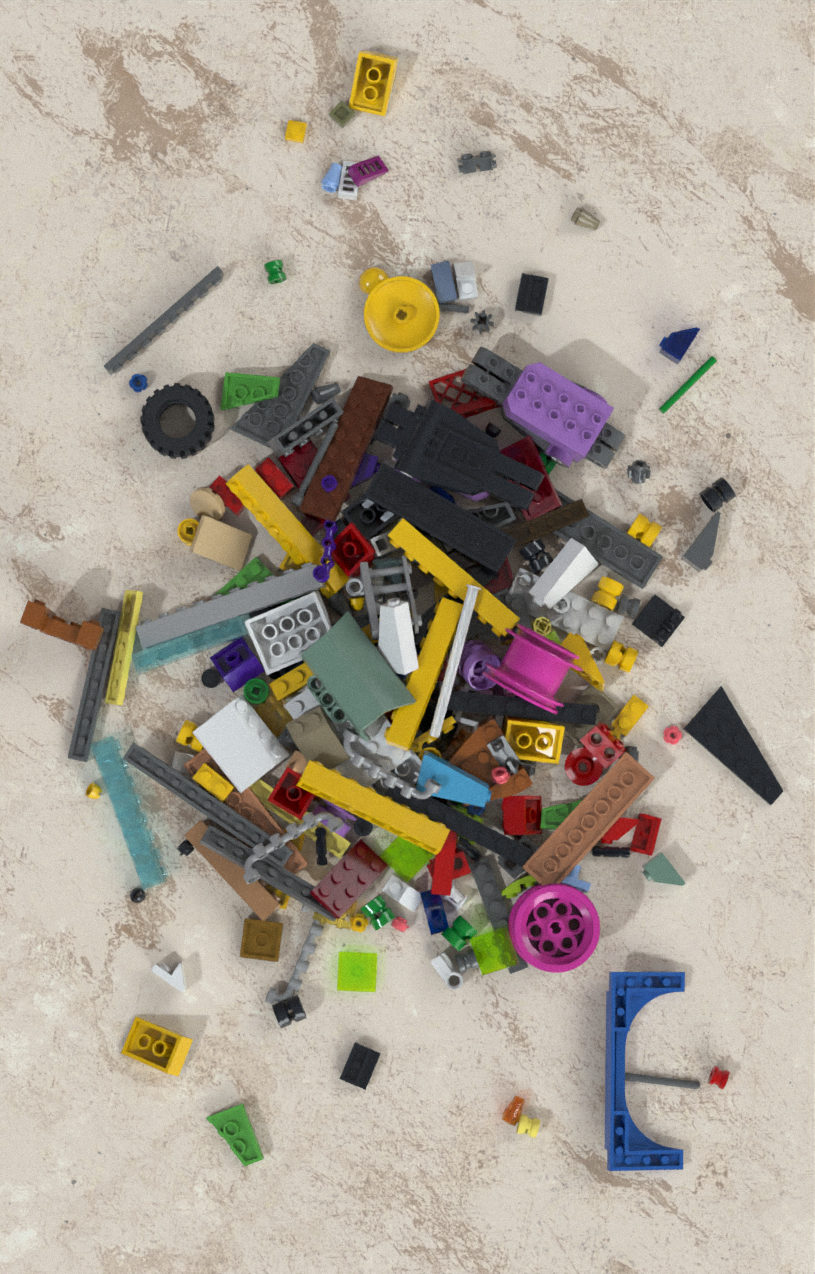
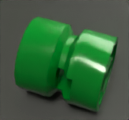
[243,678,270,705]
[360,895,396,931]
[441,915,478,951]

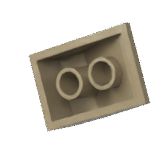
[285,706,351,769]

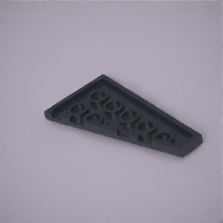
[683,686,783,806]

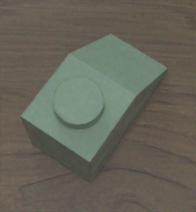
[642,852,686,886]

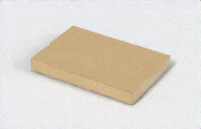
[190,515,253,571]

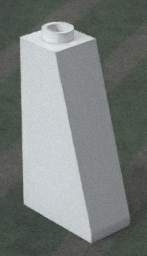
[529,538,598,609]
[378,598,419,675]

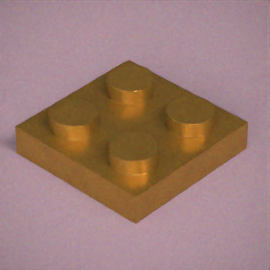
[240,918,283,962]

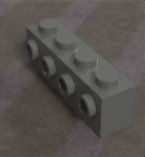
[267,397,343,458]

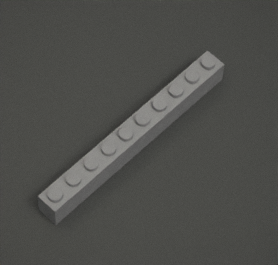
[136,562,326,649]

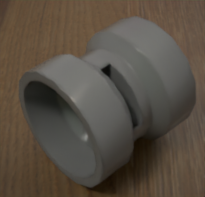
[617,594,641,618]
[455,949,479,974]

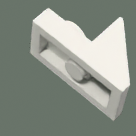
[453,261,478,301]
[382,874,424,912]
[151,962,186,993]

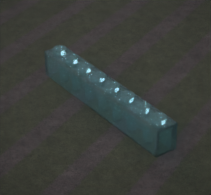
[90,736,168,890]

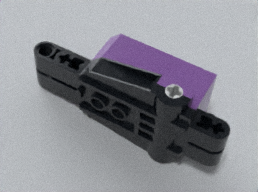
[372,399,544,511]

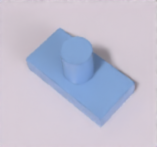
[560,865,591,893]

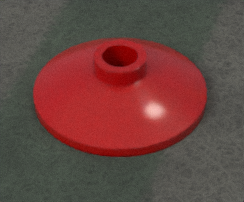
[564,747,603,786]

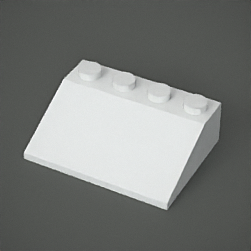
[244,590,332,675]
[192,695,289,793]

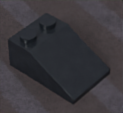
[341,495,399,541]

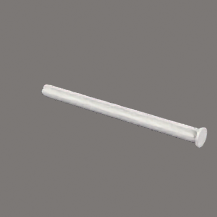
[429,584,481,737]

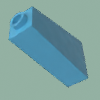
[416,750,492,807]

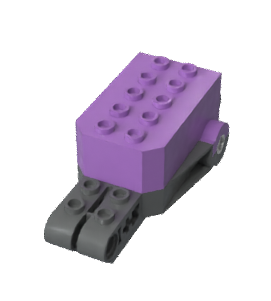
[461,347,626,469]

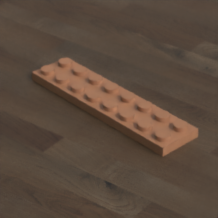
[183,748,309,874]
[522,752,655,885]

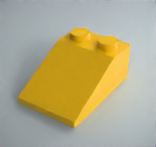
[349,50,399,117]
[560,632,605,692]
[502,716,565,764]
[121,1016,193,1076]

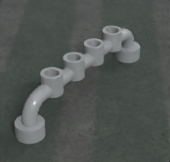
[342,727,442,799]
[243,812,344,884]
[265,904,324,1004]

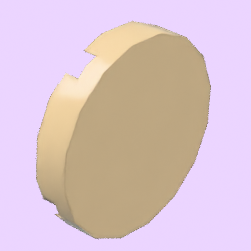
[190,487,225,521]

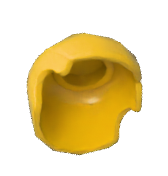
[359,267,389,294]

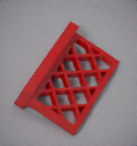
[428,369,500,418]

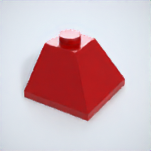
[267,767,315,820]

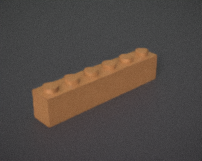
[184,820,282,921]

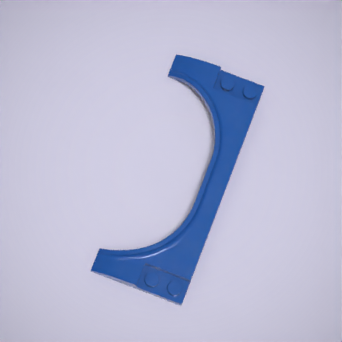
[604,971,685,1171]

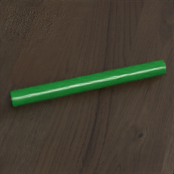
[659,356,717,414]

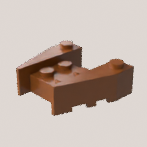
[20,599,104,651]
[445,715,533,806]

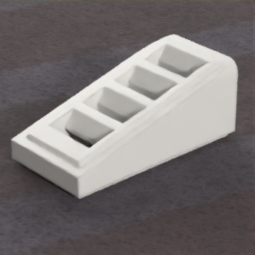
[338,161,361,201]

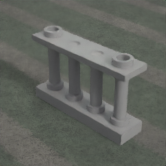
[360,556,422,640]

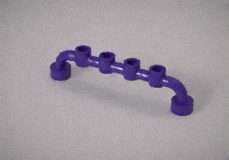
[313,475,338,583]

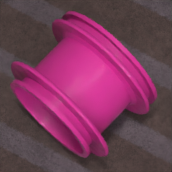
[482,624,583,714]
[508,883,600,973]

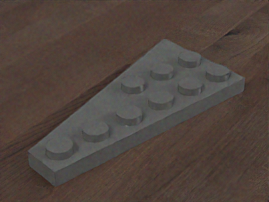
[230,343,331,449]

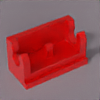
[630,813,662,856]

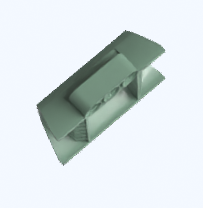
[299,612,417,742]

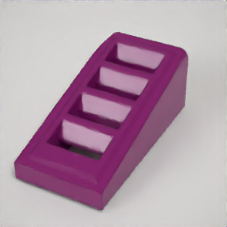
[347,155,389,187]

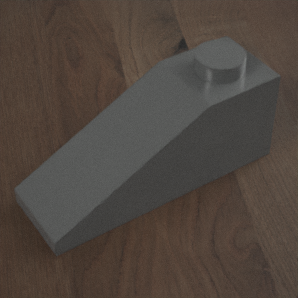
[681,511,721,572]

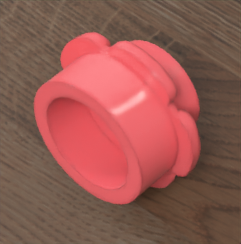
[663,726,682,745]
[491,766,510,784]
[390,916,409,933]

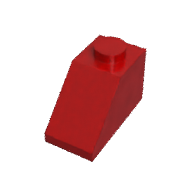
[601,817,639,844]

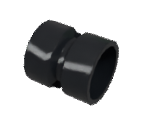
[699,477,736,513]
[520,539,554,574]
[272,995,307,1028]

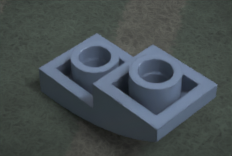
[431,261,458,304]

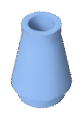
[321,163,342,193]

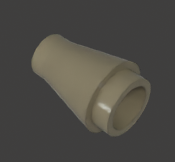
[571,207,600,231]

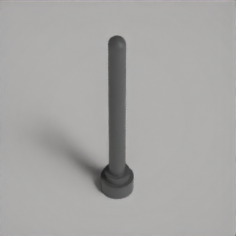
[289,422,338,507]
[625,1072,700,1089]

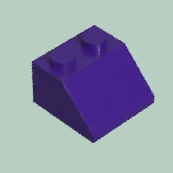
[210,636,265,692]

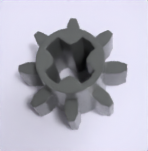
[470,310,494,335]
[627,460,651,484]

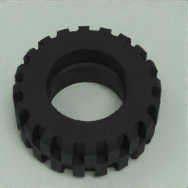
[140,383,215,459]

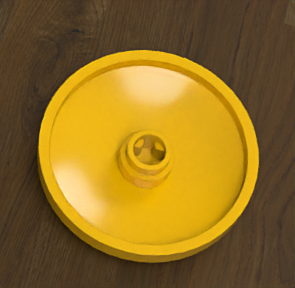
[364,276,440,353]

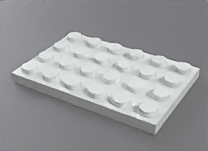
[284,680,413,787]

